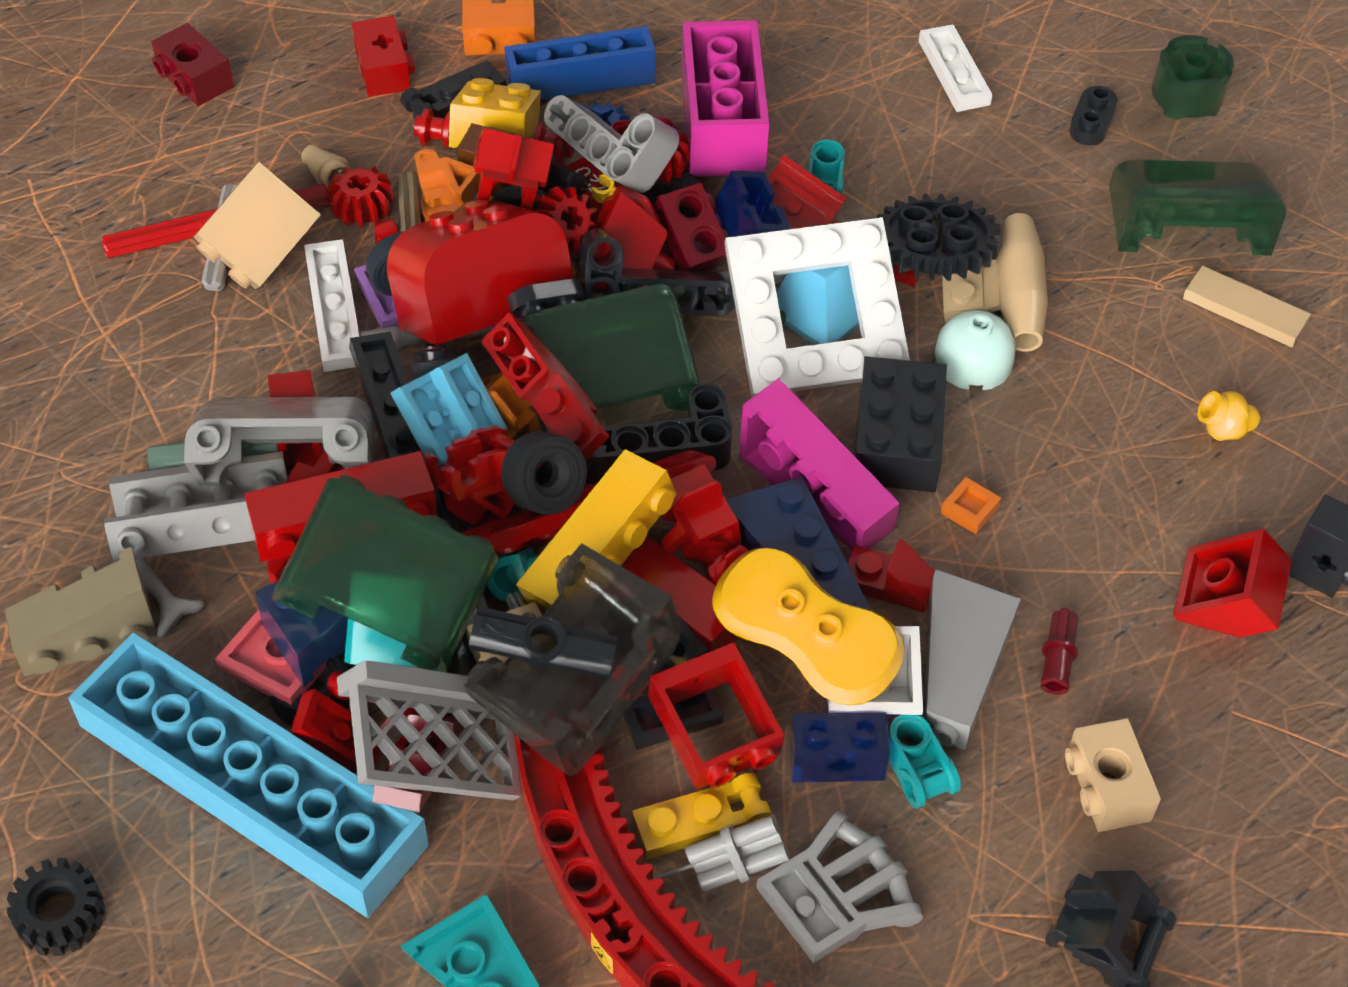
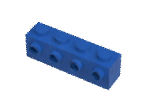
[504,26,655,100]

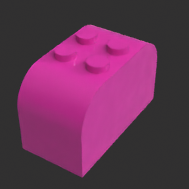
[682,20,769,177]

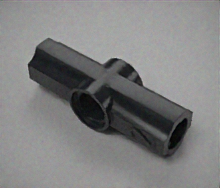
[468,606,617,679]

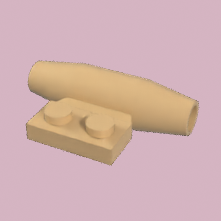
[942,213,1048,352]

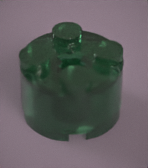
[1151,35,1234,120]

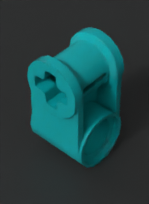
[808,139,845,212]
[884,714,961,809]

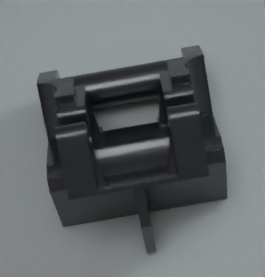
[1045,870,1177,987]

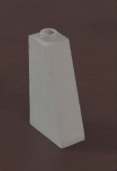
[922,569,1021,750]

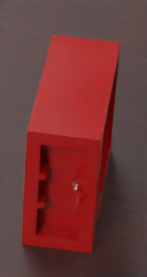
[648,642,785,790]

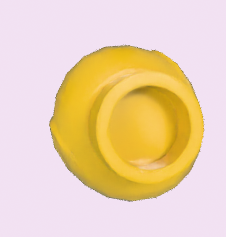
[1197,391,1261,441]

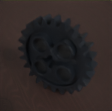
[877,194,1002,281]

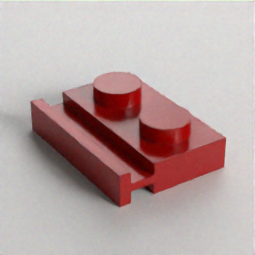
[751,155,847,229]

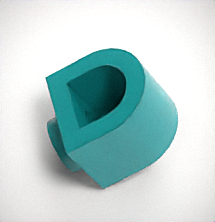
[485,546,539,601]

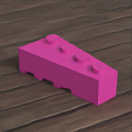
[739,378,899,550]

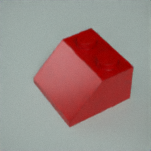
[1173,528,1292,638]

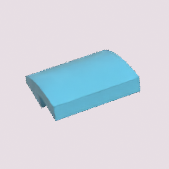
[390,353,507,466]

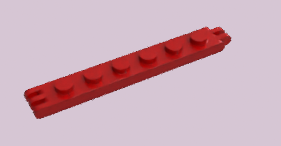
[412,450,716,570]

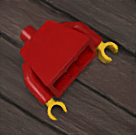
[571,174,676,290]

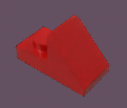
[847,538,935,612]
[290,689,380,774]

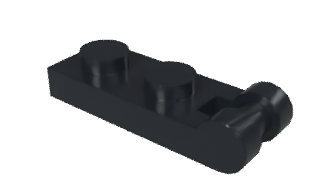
[400,60,507,119]

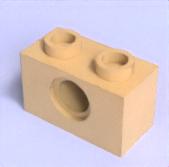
[1065,718,1161,832]

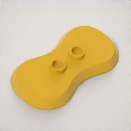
[712,547,905,705]

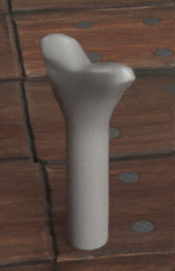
[136,558,205,637]

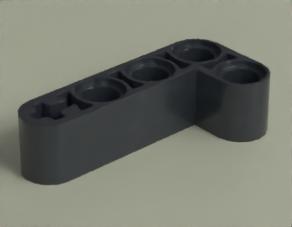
[578,228,735,316]
[585,383,732,484]

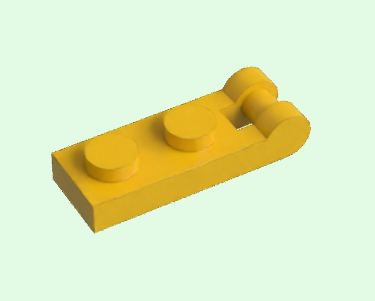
[632,773,772,860]

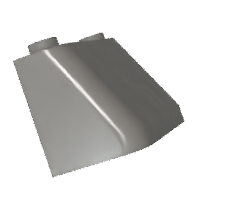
[184,397,373,486]

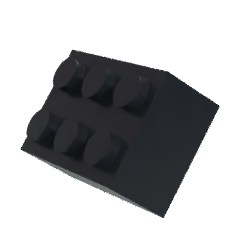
[854,356,947,493]

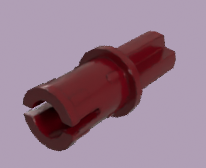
[1040,608,1079,695]

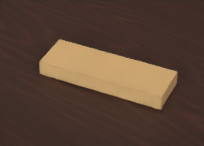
[1183,265,1311,347]

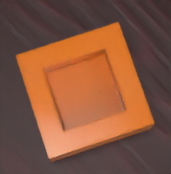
[940,477,1001,535]

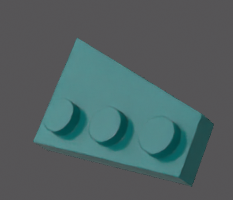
[400,894,540,987]

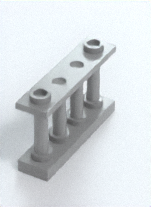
[104,451,288,562]

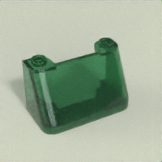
[1109,160,1286,256]
[520,284,701,433]

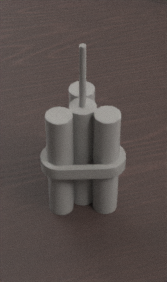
[653,814,790,892]

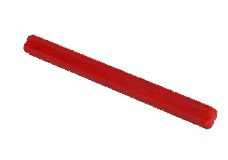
[101,184,330,258]

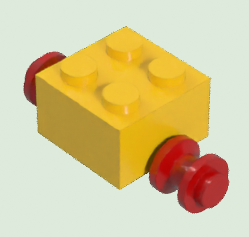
[414,78,574,165]

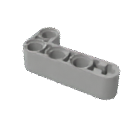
[544,95,679,193]

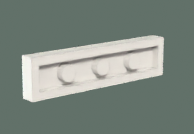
[304,239,359,372]

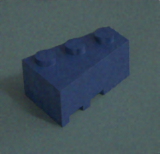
[255,534,401,687]

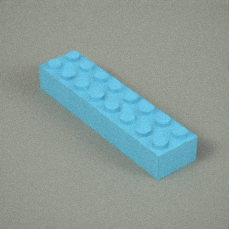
[68,633,429,919]

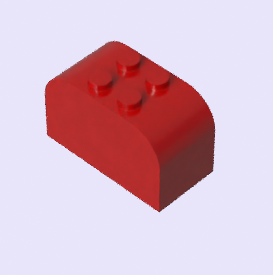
[387,200,574,345]

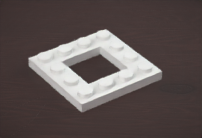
[724,217,910,397]

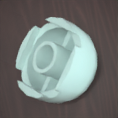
[934,310,1016,390]

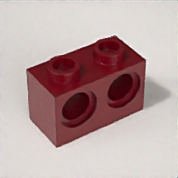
[653,182,730,271]

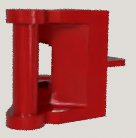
[473,128,554,210]
[423,426,542,525]
[661,464,742,567]

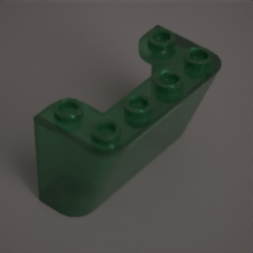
[271,475,498,672]

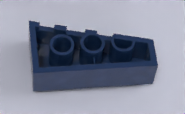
[726,477,871,610]

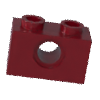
[151,23,234,106]

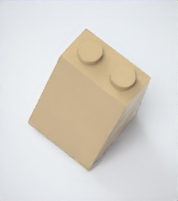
[194,162,321,289]

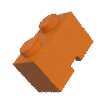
[462,0,536,56]

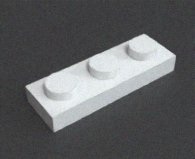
[918,24,992,112]

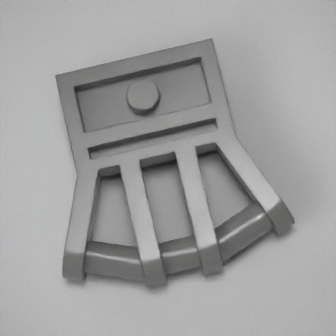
[756,810,923,964]

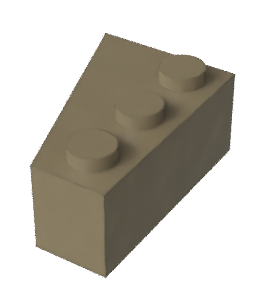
[5,546,159,677]

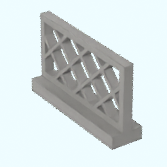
[337,660,522,801]

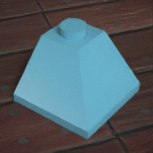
[776,265,859,345]

